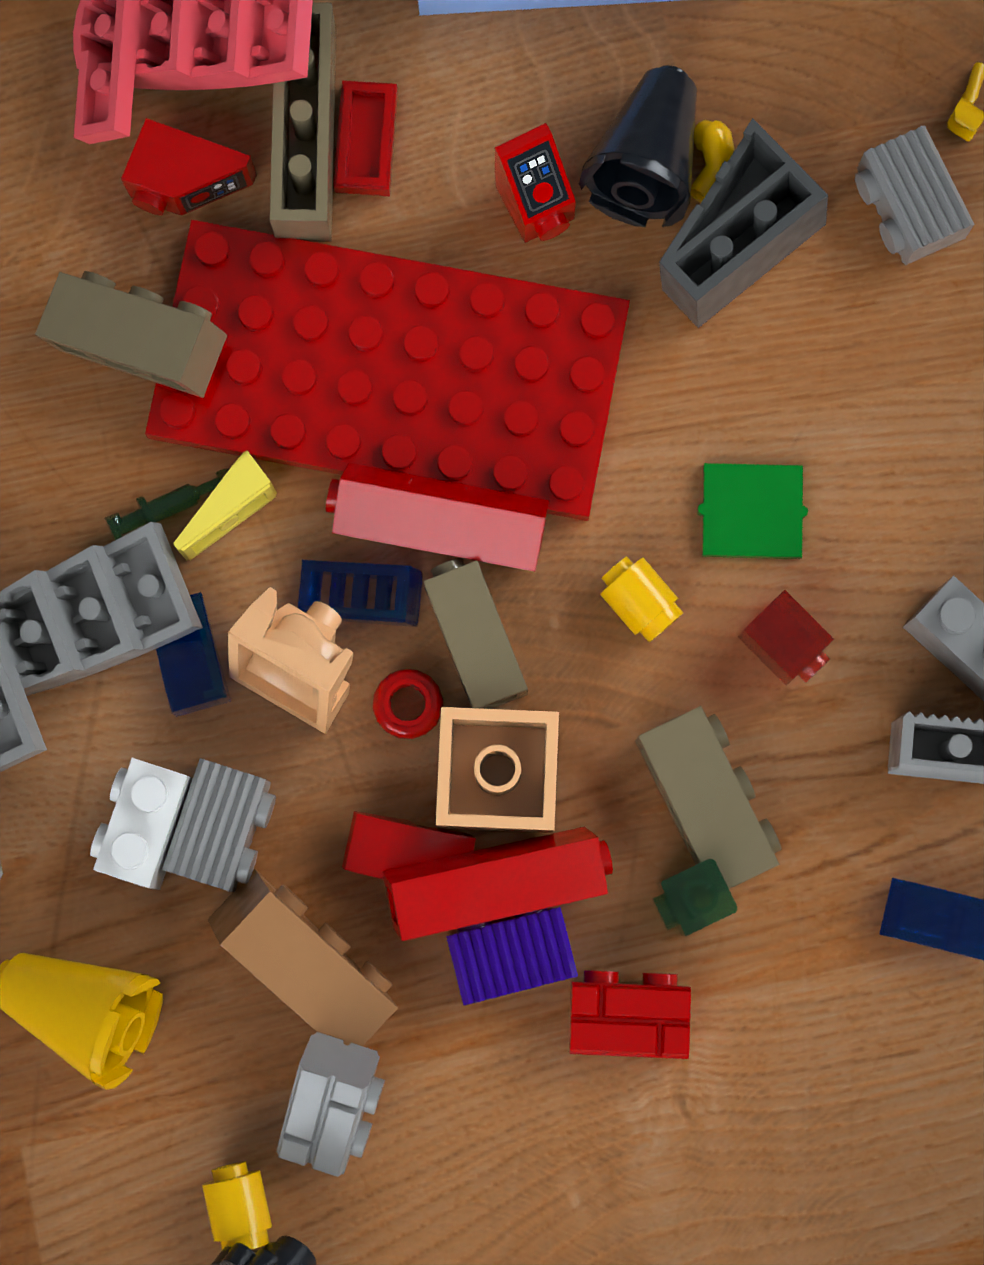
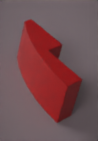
[342,811,476,879]

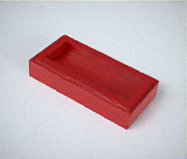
[334,80,398,196]

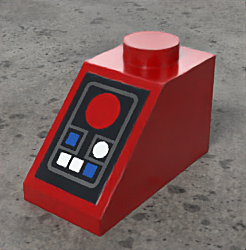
[121,118,257,216]
[494,123,576,243]

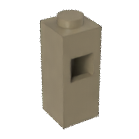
[423,558,528,709]

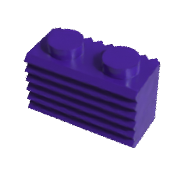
[446,907,578,1006]

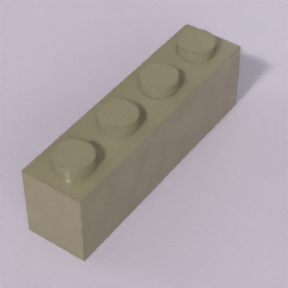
[270,2,336,242]

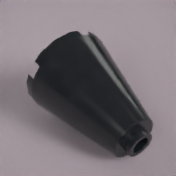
[579,65,697,227]

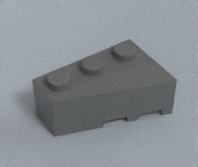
[659,118,828,328]

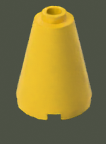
[0,953,163,1090]

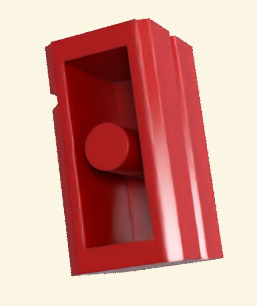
[569,970,691,1059]

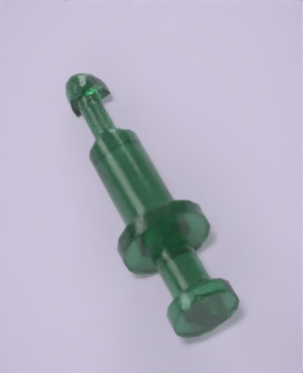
[105,468,229,541]

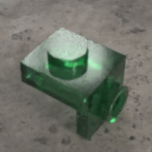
[652,859,737,936]

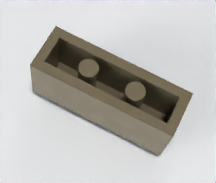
[35,271,227,398]
[635,706,782,896]

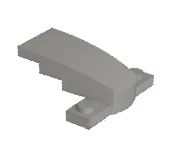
[0,522,203,772]

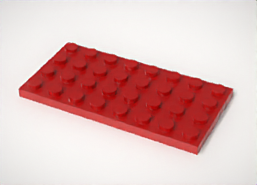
[145,220,630,521]

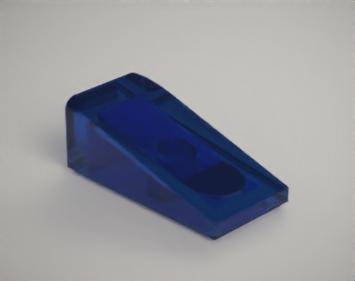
[156,592,231,717]

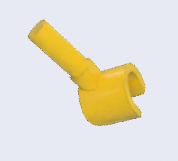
[947,62,984,142]

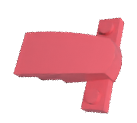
[73,0,313,144]

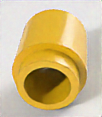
[600,556,684,643]
[202,1161,272,1250]

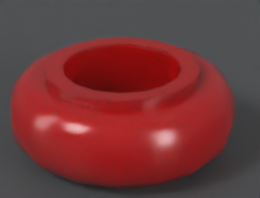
[372,669,443,739]

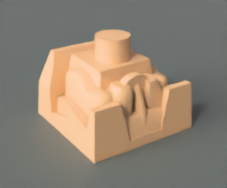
[228,587,353,734]

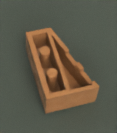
[208,869,398,1046]

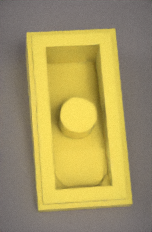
[173,450,277,560]

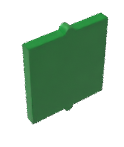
[697,463,808,559]

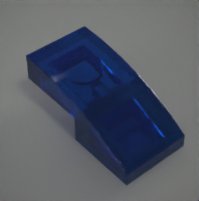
[879,878,984,961]

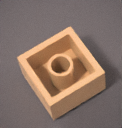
[436,707,559,833]

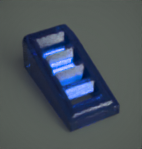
[298,560,422,627]

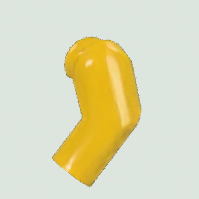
[691,120,735,202]

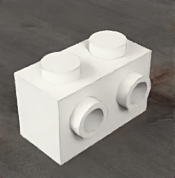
[90,758,193,890]

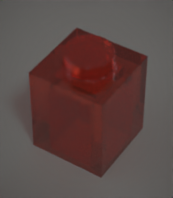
[738,590,834,685]

